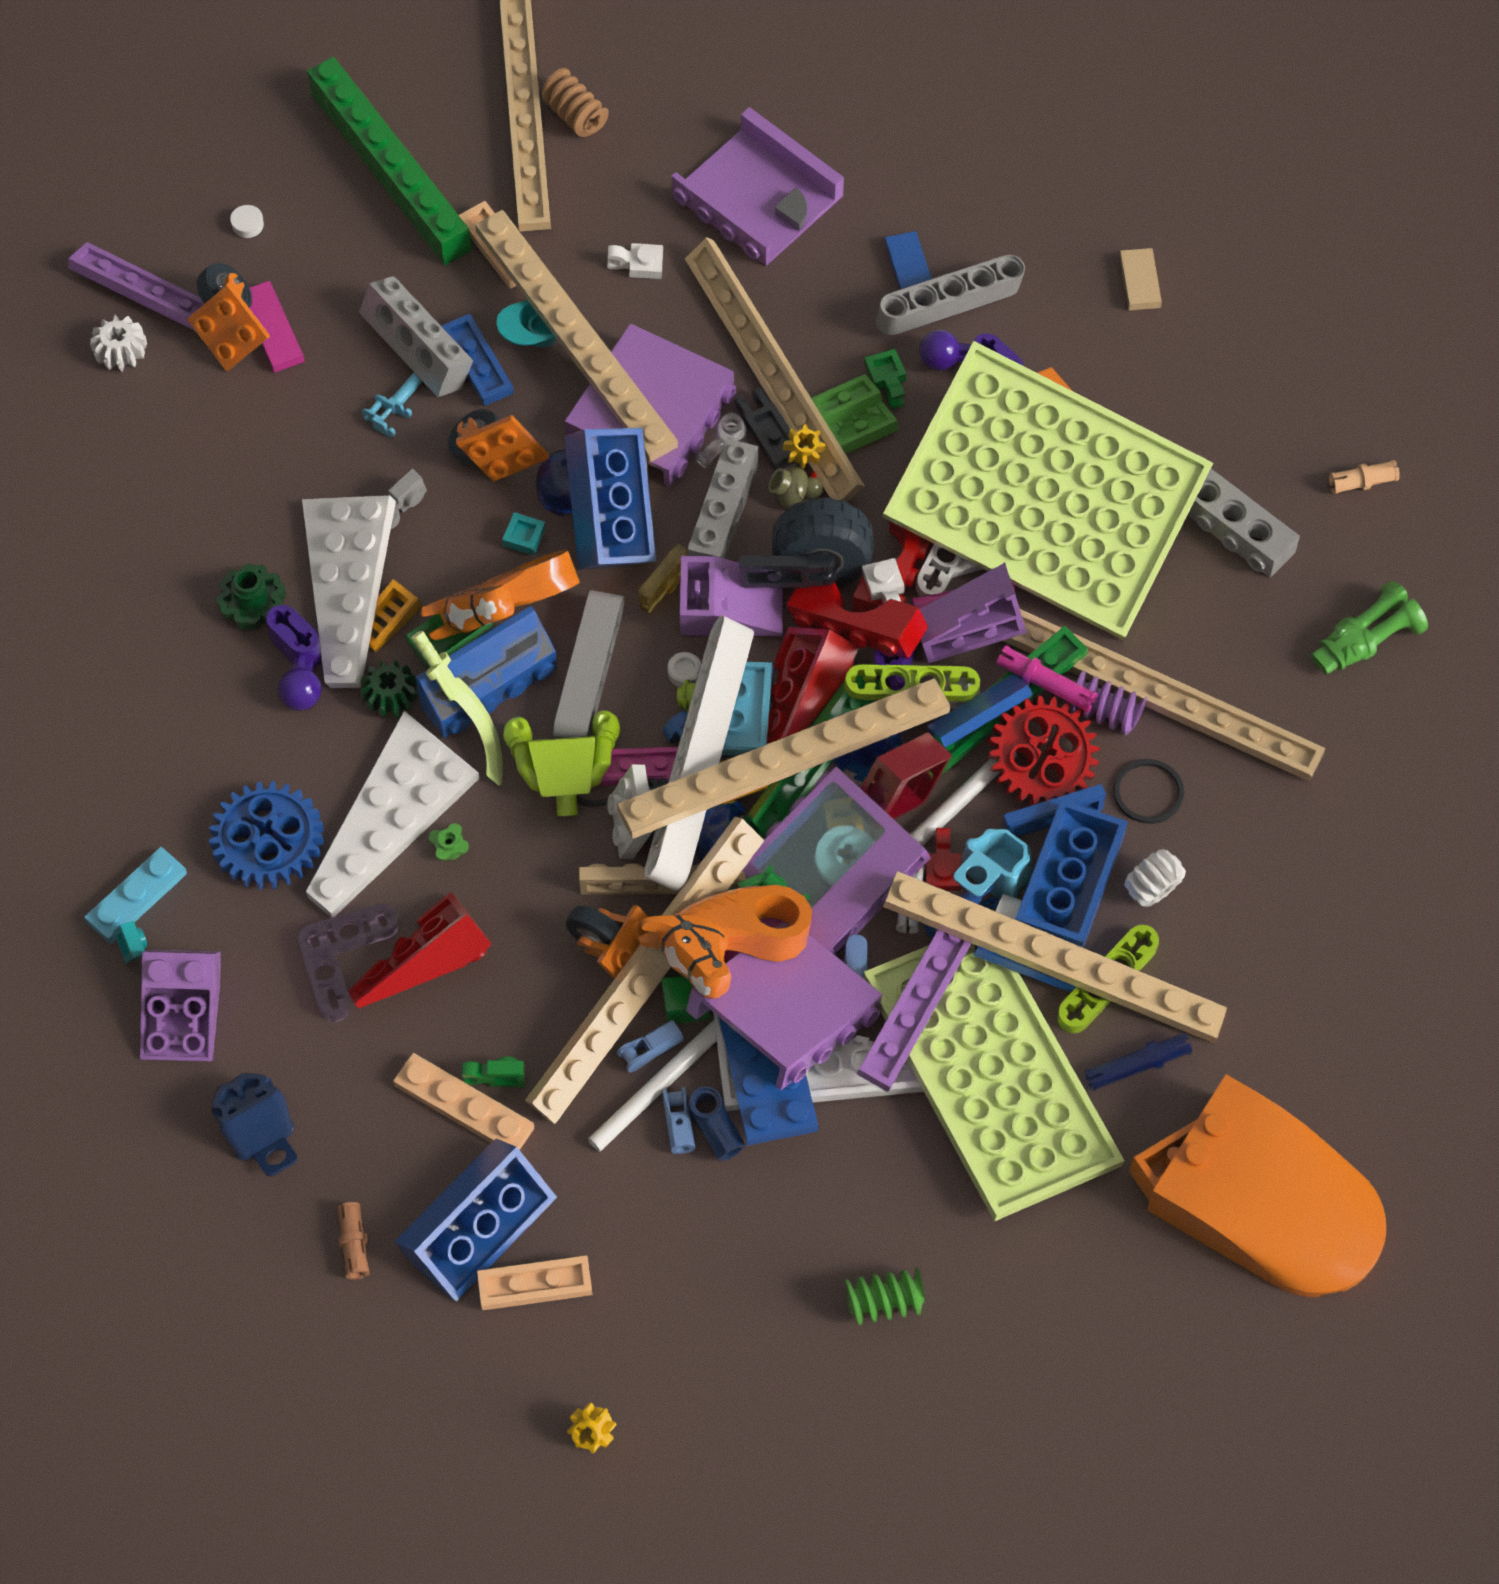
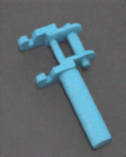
[362,372,423,438]

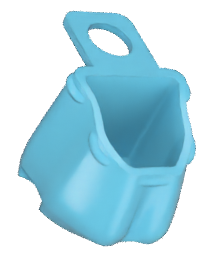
[954,829,1033,900]

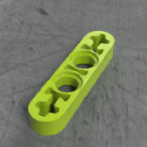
[844,664,980,702]
[1057,924,1159,1034]

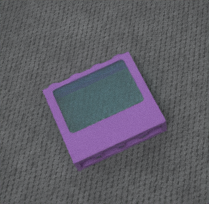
[741,767,931,956]

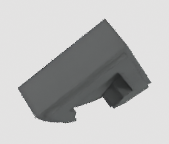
[775,187,807,231]

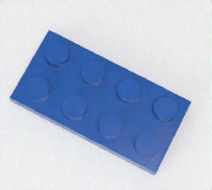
[717,1015,819,1146]

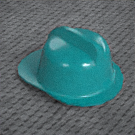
[496,300,558,348]

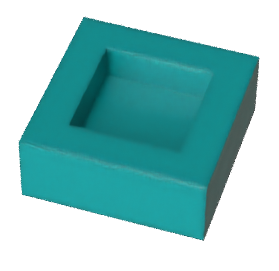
[502,512,546,556]
[113,921,147,964]

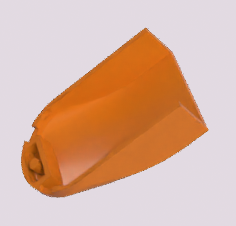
[1147,1074,1386,1297]

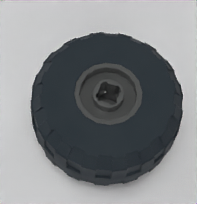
[772,497,873,587]

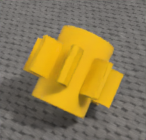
[782,424,826,469]
[567,1402,617,1453]

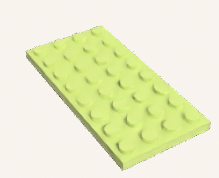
[863,943,1125,1221]

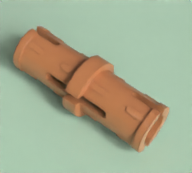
[337,1202,370,1280]

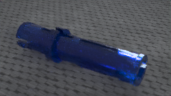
[1084,1032,1193,1091]

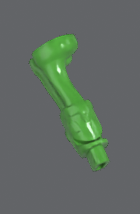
[1310,580,1428,675]

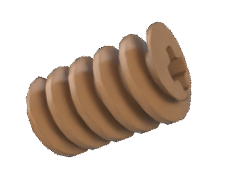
[541,68,609,137]

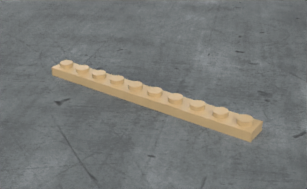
[500,0,551,232]
[475,210,678,462]
[685,238,865,502]
[1003,609,1325,782]
[617,678,950,839]
[525,817,764,1124]
[883,871,1227,1043]

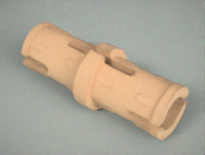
[1329,460,1399,494]

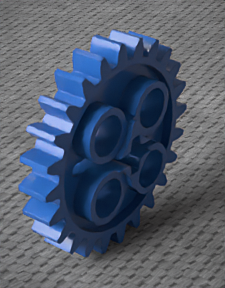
[209,781,324,890]

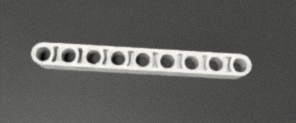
[644,615,754,892]

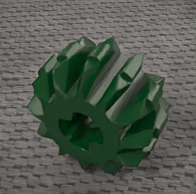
[360,659,418,718]

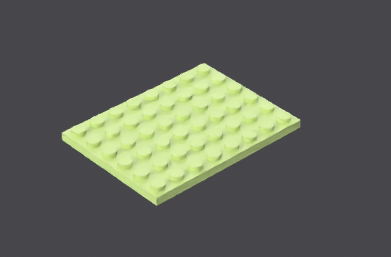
[882,341,1213,640]

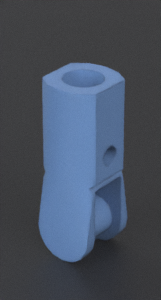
[844,934,867,978]
[616,1019,684,1073]
[663,1087,696,1154]

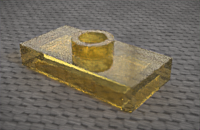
[638,544,688,614]

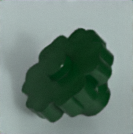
[216,564,286,630]

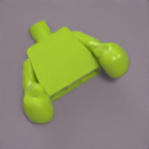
[503,710,620,816]

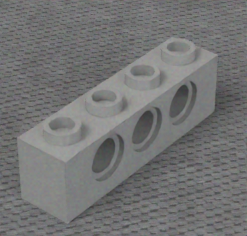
[359,276,473,397]
[688,438,758,559]
[1188,469,1300,578]

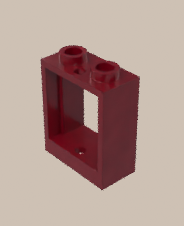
[850,732,952,830]

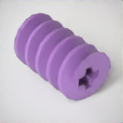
[1071,671,1147,735]

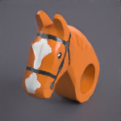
[420,549,580,640]
[638,885,812,999]

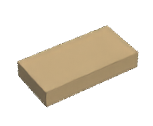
[1120,248,1162,311]

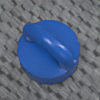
[662,711,688,743]

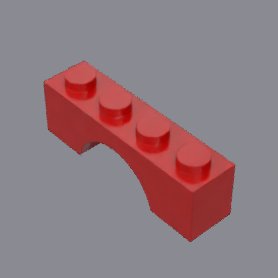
[852,521,931,613]
[786,582,928,659]

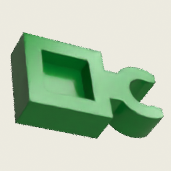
[462,1057,526,1088]

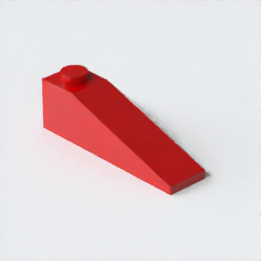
[767,627,859,744]
[348,892,492,1008]

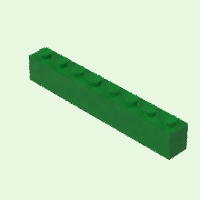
[307,56,472,266]

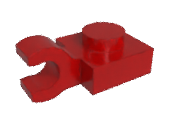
[925,828,962,891]

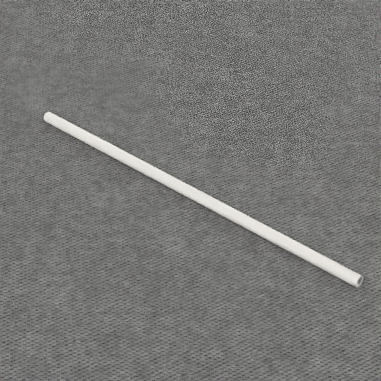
[588,752,1017,1152]

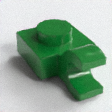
[864,349,906,409]

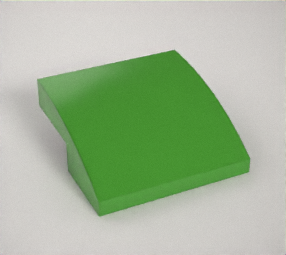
[811,374,899,454]

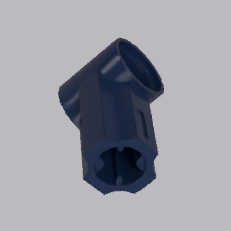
[689,1086,746,1162]

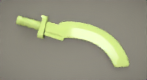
[411,630,503,785]

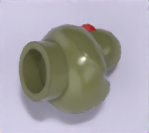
[769,467,824,509]

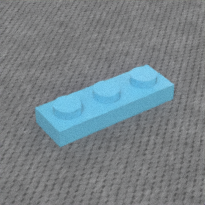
[84,847,187,945]

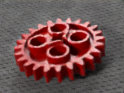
[986,696,1100,806]

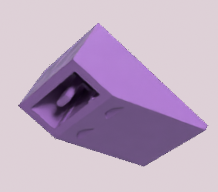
[680,556,783,636]
[140,949,221,1061]

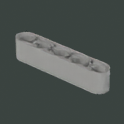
[875,255,1025,335]
[553,590,624,738]

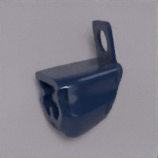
[211,1072,298,1176]

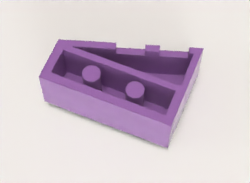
[920,562,1027,663]

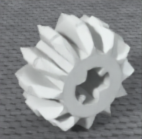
[90,315,147,372]
[1124,849,1186,907]

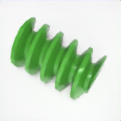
[844,1267,924,1325]

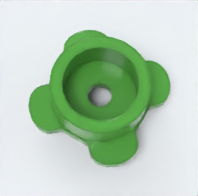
[429,823,469,861]

